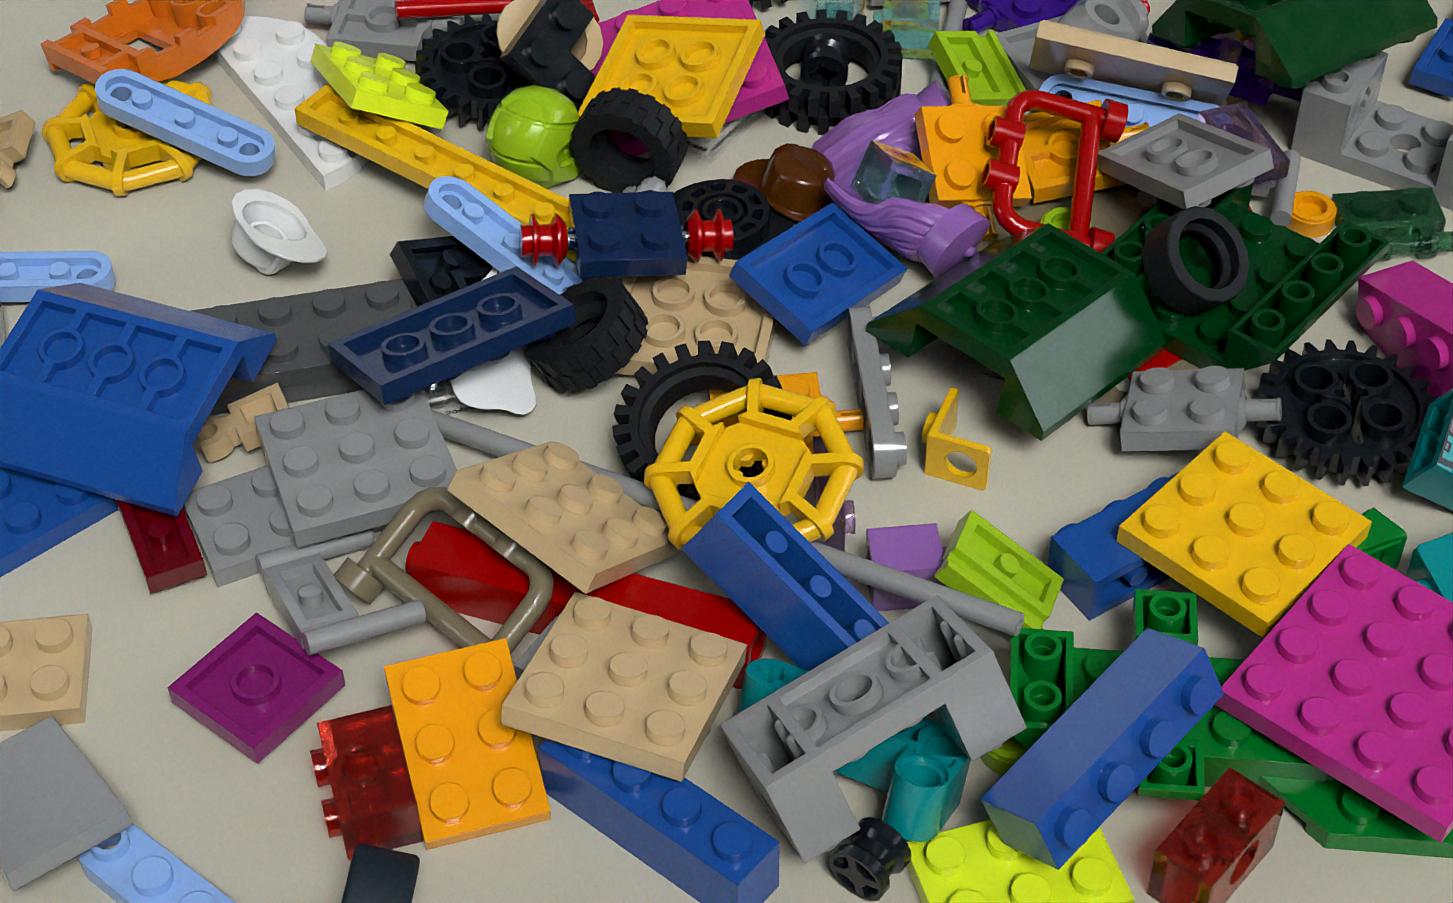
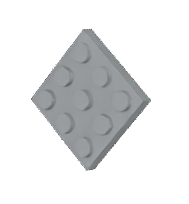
[254,389,457,548]

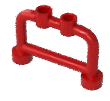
[980,90,1129,253]

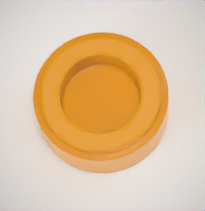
[1286,191,1337,238]

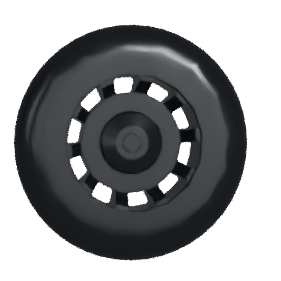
[673,179,794,260]

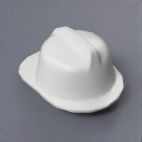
[231,189,327,275]

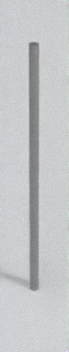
[432,410,1024,637]

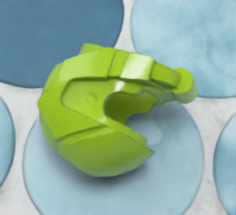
[485,85,583,189]

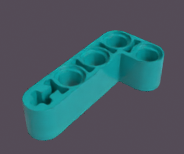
[737,658,971,842]

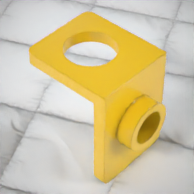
[921,387,992,490]

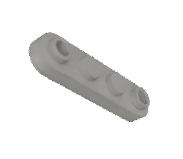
[846,306,907,479]

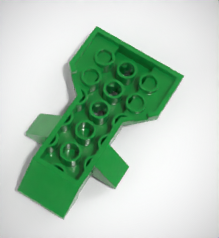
[1009,589,1453,858]

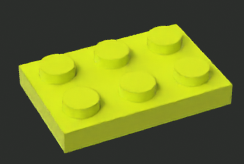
[310,42,449,130]
[906,819,1135,903]

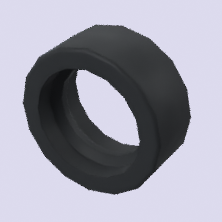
[1142,206,1249,315]

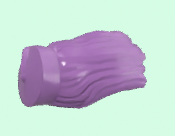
[812,80,951,190]
[824,178,990,278]

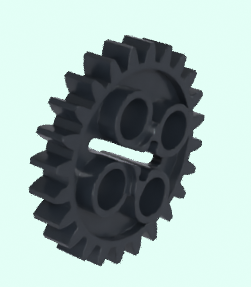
[415,13,529,128]
[1255,339,1438,486]

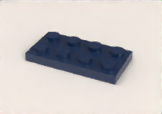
[328,266,576,405]

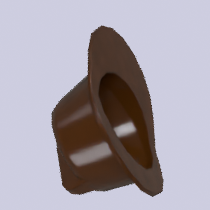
[734,143,835,222]

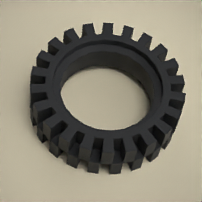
[765,9,903,135]
[612,340,793,501]

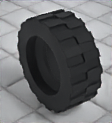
[570,88,688,193]
[524,276,648,393]

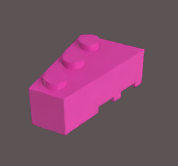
[1355,260,1453,398]

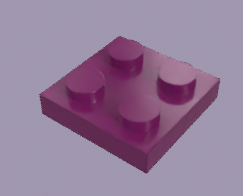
[167,612,345,764]

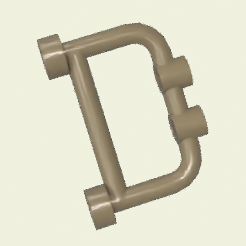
[334,487,554,655]

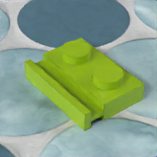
[928,31,1026,106]
[934,509,1064,629]

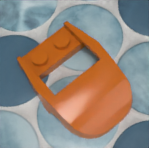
[41,0,245,84]

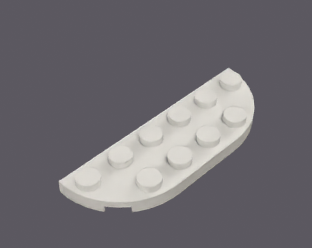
[212,16,369,191]

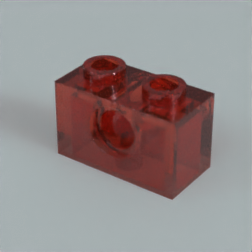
[310,705,423,860]
[1146,767,1285,903]

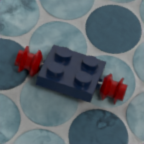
[519,190,734,278]

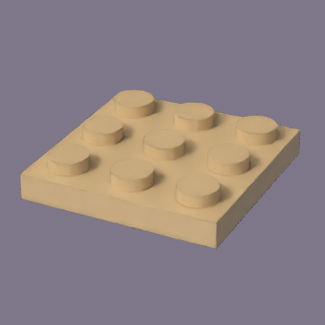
[615,255,777,376]
[447,441,678,594]
[501,592,747,782]

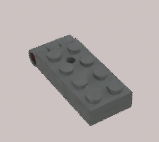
[191,279,413,415]

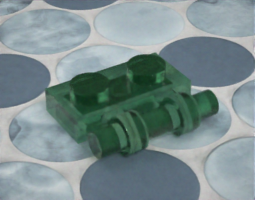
[1331,187,1453,262]

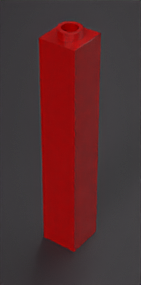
[405,521,767,690]

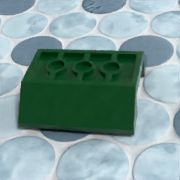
[1152,0,1438,89]
[1101,182,1391,371]
[866,223,1167,441]

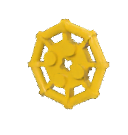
[42,78,213,196]
[644,378,864,550]

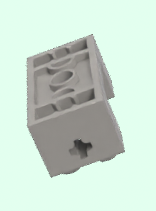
[1291,51,1453,210]
[720,595,1027,863]

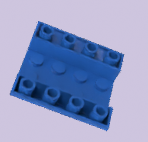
[0,282,277,517]

